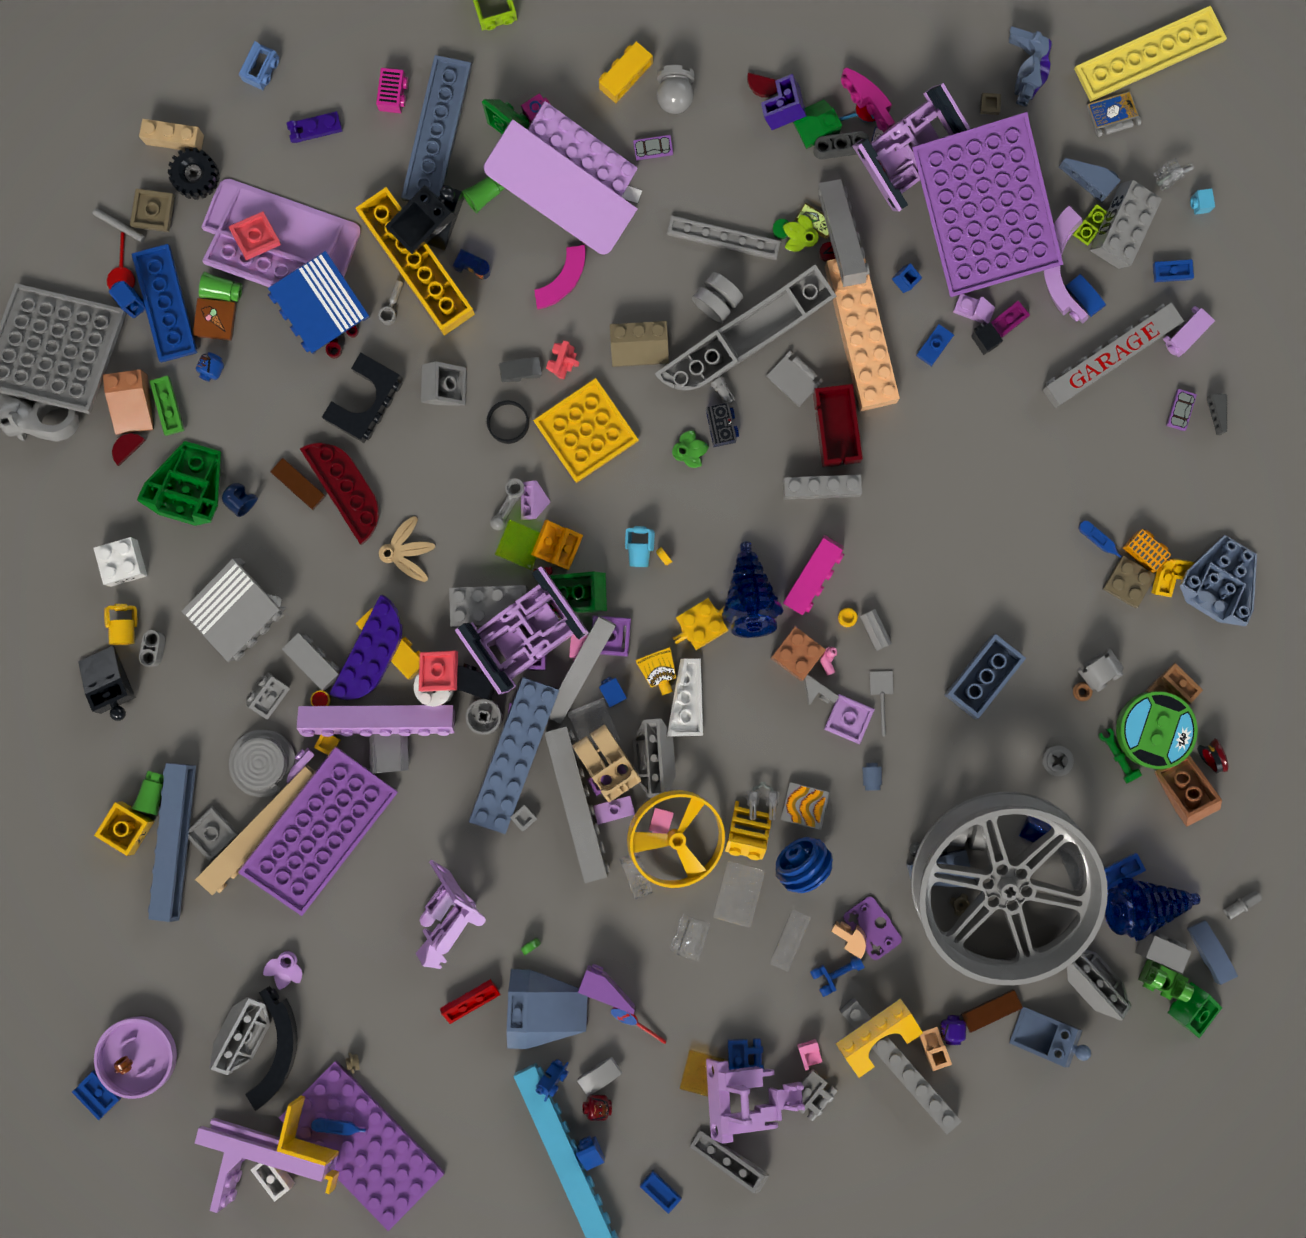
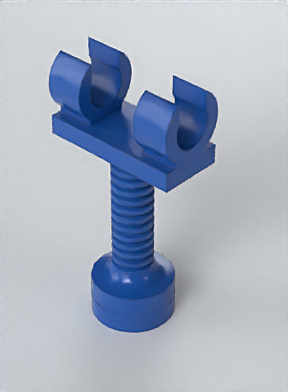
[810,955,865,997]

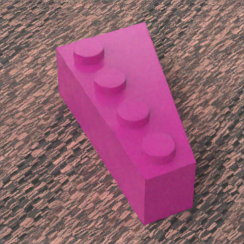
[783,535,845,615]

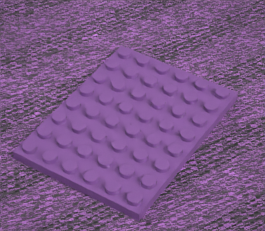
[912,112,1063,297]

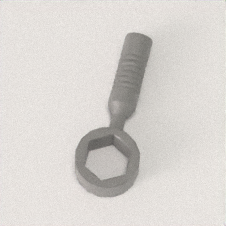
[378,280,403,325]

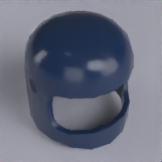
[222,483,258,517]

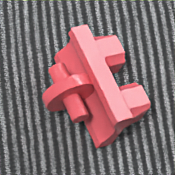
[546,340,580,379]

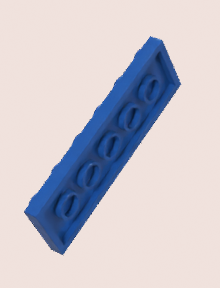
[132,244,198,363]

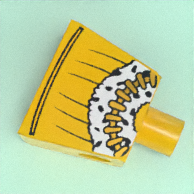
[636,647,676,696]

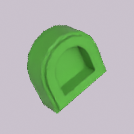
[521,937,541,955]

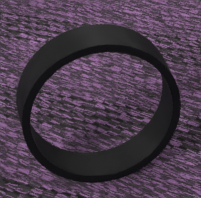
[487,400,529,444]

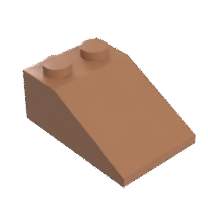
[103,369,154,435]
[1155,755,1222,827]

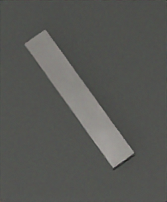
[667,215,781,260]
[549,616,616,724]

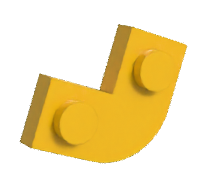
[1151,559,1195,597]

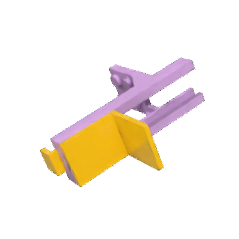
[195,1095,339,1213]

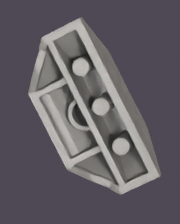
[633,718,676,798]
[1067,950,1132,1020]
[209,997,270,1075]

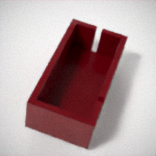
[813,384,863,468]

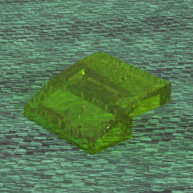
[495,519,540,570]

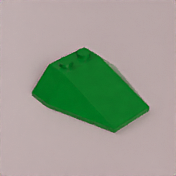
[137,441,221,526]

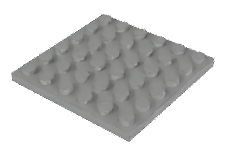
[0,283,126,414]

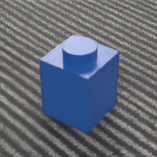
[599,677,627,708]

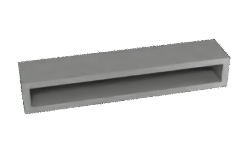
[818,179,869,287]

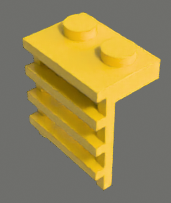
[725,801,773,860]

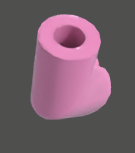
[820,647,837,676]

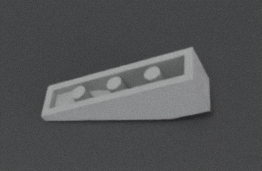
[690,1130,770,1193]

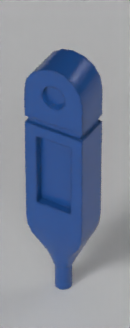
[1078,521,1122,558]
[311,1118,366,1136]

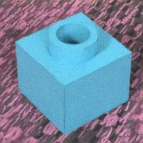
[1190,189,1215,215]

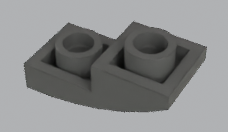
[499,357,542,382]

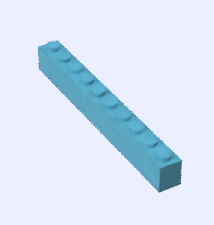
[513,1063,619,1238]

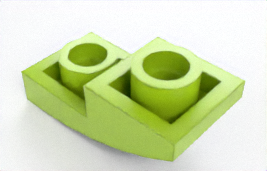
[1073,204,1107,246]

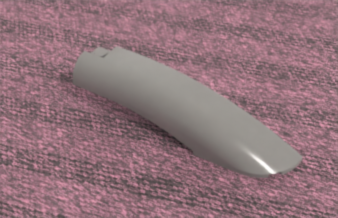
[655,264,837,390]

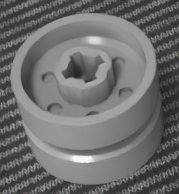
[466,699,503,735]

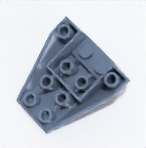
[1180,535,1257,626]
[507,969,588,1049]

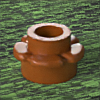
[113,1056,133,1074]

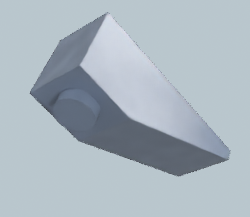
[1059,158,1121,203]

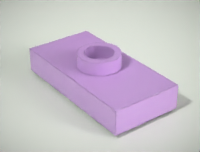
[593,796,635,825]

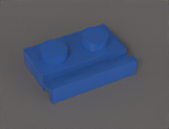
[72,1070,121,1120]

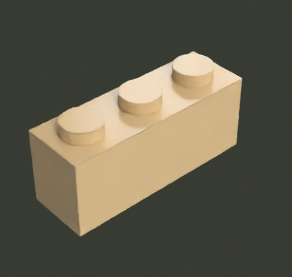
[139,119,204,151]

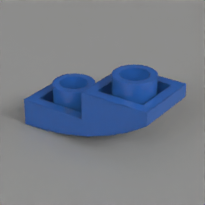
[1065,274,1106,317]

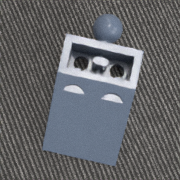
[1009,1006,1091,1067]

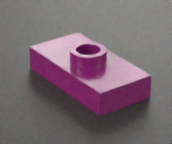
[991,301,1030,338]

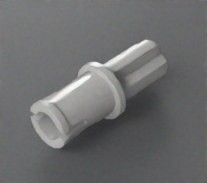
[1223,891,1262,920]

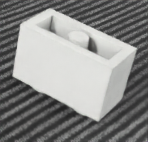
[251,1163,295,1202]

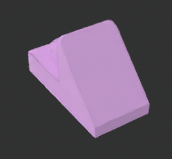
[953,294,995,325]

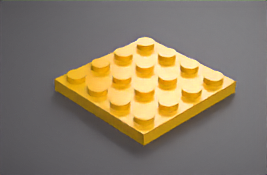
[533,378,639,483]

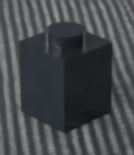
[971,322,1003,355]

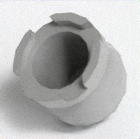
[657,65,694,115]

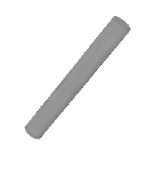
[93,208,145,243]

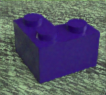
[761,74,807,130]

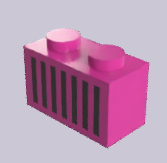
[376,68,408,113]

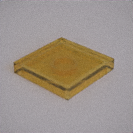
[680,1050,727,1097]

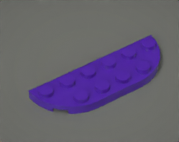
[330,595,402,700]

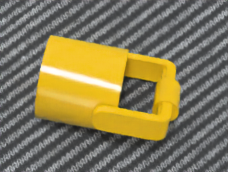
[104,604,137,645]

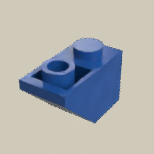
[576,1136,605,1171]

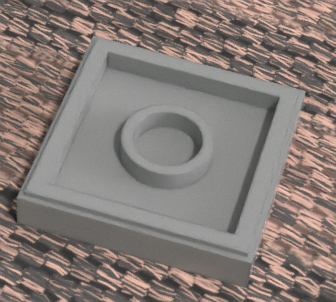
[188,806,239,861]

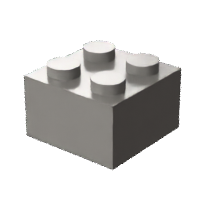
[1135,930,1192,973]

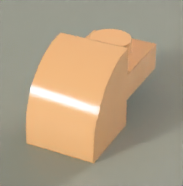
[831,921,867,959]
[919,1027,952,1071]

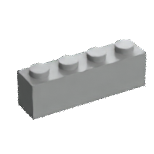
[783,475,862,500]

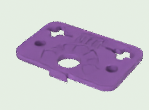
[843,897,902,960]

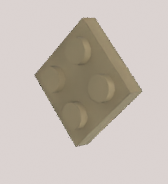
[130,189,175,232]
[1103,556,1156,608]

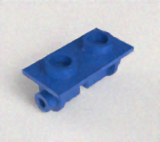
[535,1059,569,1102]

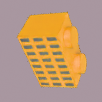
[1122,529,1171,573]

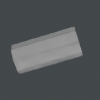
[860,609,892,651]

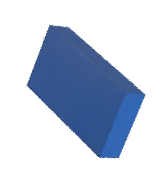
[640,1171,682,1214]

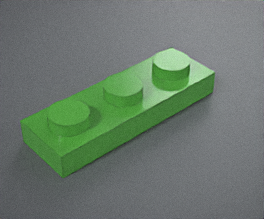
[150,376,185,436]

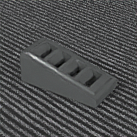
[1207,394,1227,435]

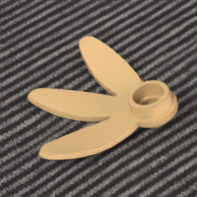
[379,516,435,582]

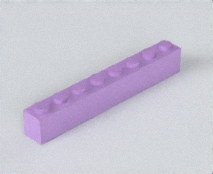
[297,705,455,737]

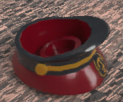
[1197,738,1229,774]

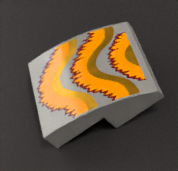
[781,782,830,830]

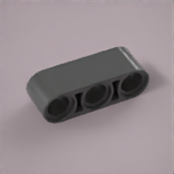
[813,131,869,159]

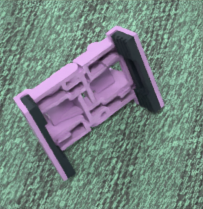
[853,83,971,212]
[455,567,589,694]

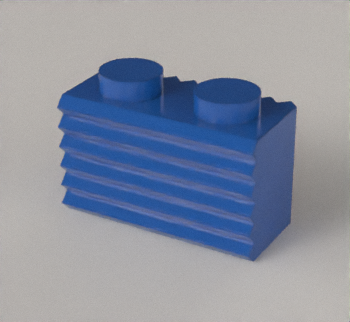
[109,281,146,318]

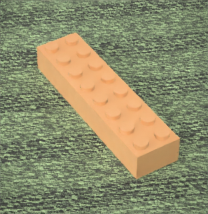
[825,259,900,412]

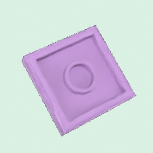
[824,694,875,745]

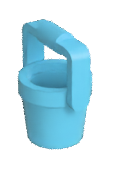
[625,526,655,567]

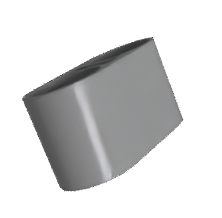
[139,630,165,667]

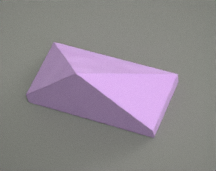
[521,481,550,520]

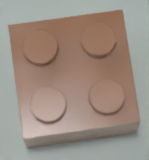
[771,626,826,681]

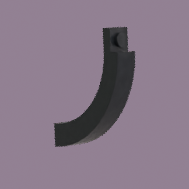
[245,986,298,1111]

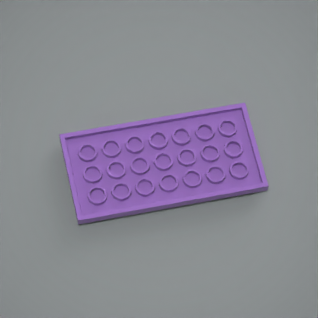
[238,746,398,916]
[279,1060,445,1231]

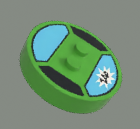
[1116,691,1198,769]

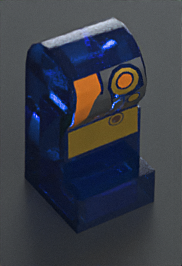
[453,249,491,280]

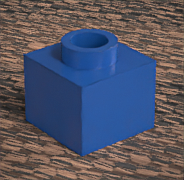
[892,263,922,293]

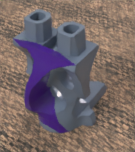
[1008,26,1052,107]

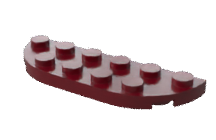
[300,443,379,545]

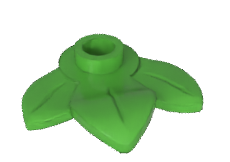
[672,431,709,468]

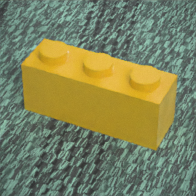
[599,41,653,103]

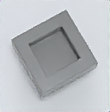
[510,805,538,832]

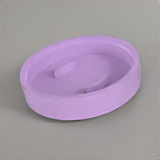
[94,1016,177,1099]

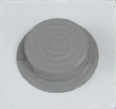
[229,730,296,797]

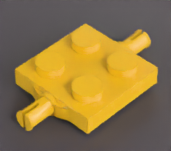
[673,598,732,651]

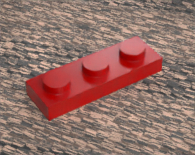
[440,979,501,1024]

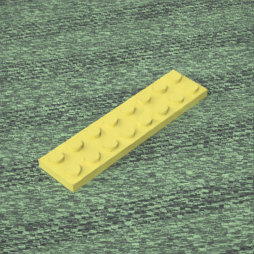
[1074,6,1227,102]

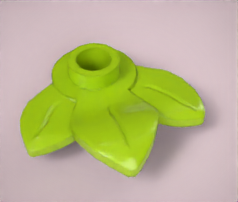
[783,214,819,252]

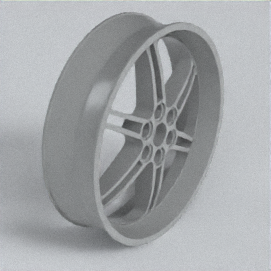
[911,792,1108,985]

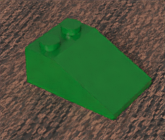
[482,99,530,135]
[550,571,607,614]

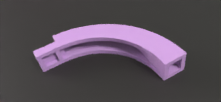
[1044,206,1088,324]

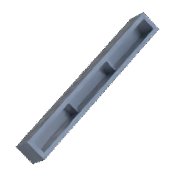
[148,763,196,922]

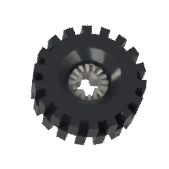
[168,148,220,200]

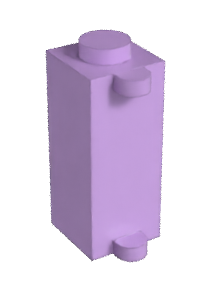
[1163,306,1215,357]

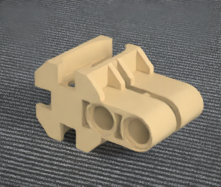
[572,724,641,802]

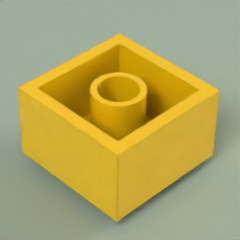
[94,801,155,856]

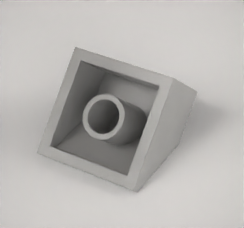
[421,361,466,406]

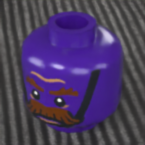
[941,1015,966,1045]

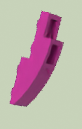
[841,68,895,133]

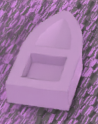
[286,747,314,783]

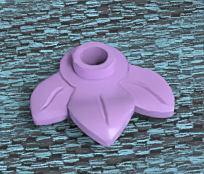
[263,951,303,990]

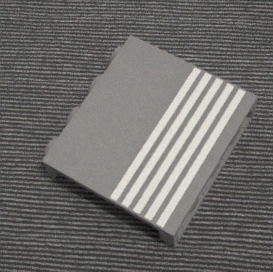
[181,558,286,662]

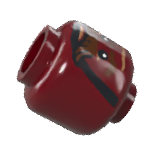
[582,1095,612,1121]

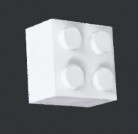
[94,537,147,587]

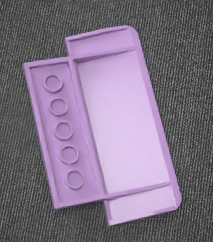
[484,101,638,255]
[202,179,361,287]

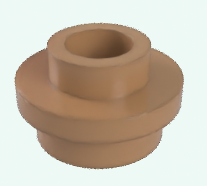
[1073,682,1093,701]

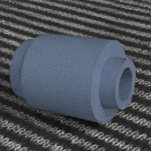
[862,763,882,790]

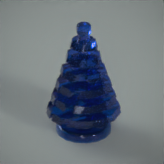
[722,541,784,638]
[1105,878,1201,941]

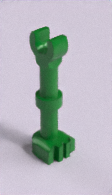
[1098,728,1142,784]

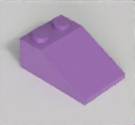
[578,964,635,1014]

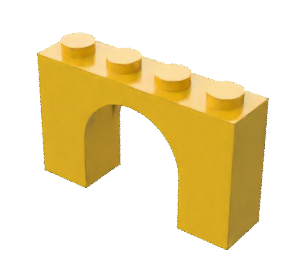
[836,998,923,1078]

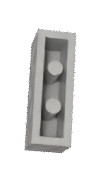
[282,633,340,691]

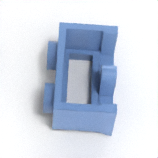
[239,41,279,90]

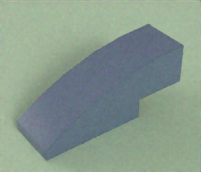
[1187,920,1238,985]

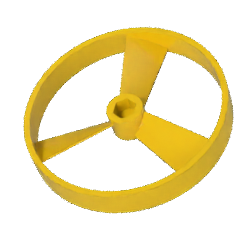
[627,790,725,888]

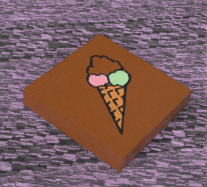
[193,298,236,341]

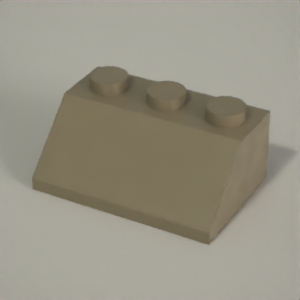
[610,321,669,367]

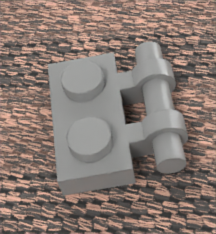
[799,1069,838,1121]

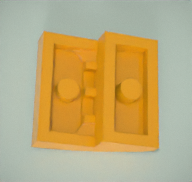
[531,520,583,570]

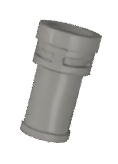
[710,376,735,404]

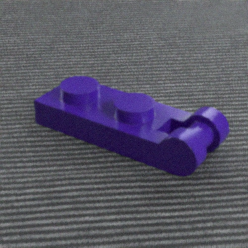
[286,111,343,143]

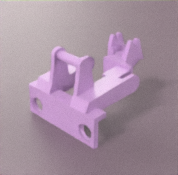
[416,859,486,969]
[706,1058,805,1144]

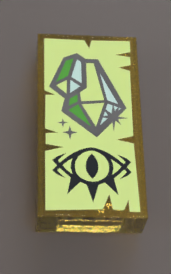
[795,203,829,239]

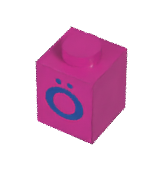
[521,93,551,124]

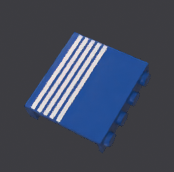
[268,251,370,354]

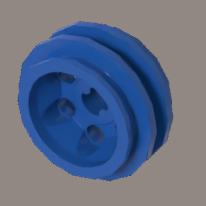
[776,837,833,893]

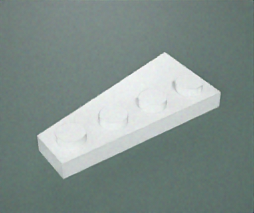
[667,659,703,737]

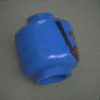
[195,352,224,382]

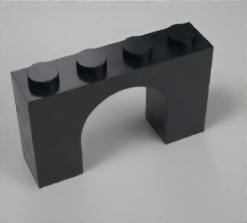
[322,352,403,443]

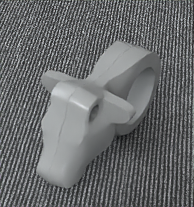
[0,393,79,442]

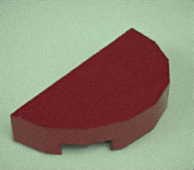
[747,73,777,98]
[112,433,146,466]

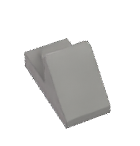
[804,675,839,705]

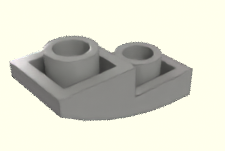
[577,1056,622,1096]

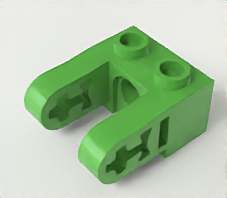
[1138,959,1194,1002]

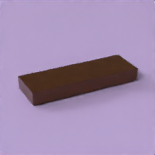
[270,458,326,510]
[961,989,1023,1033]

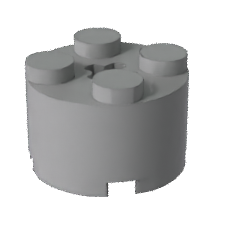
[1077,648,1124,692]

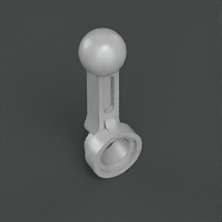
[490,478,525,531]

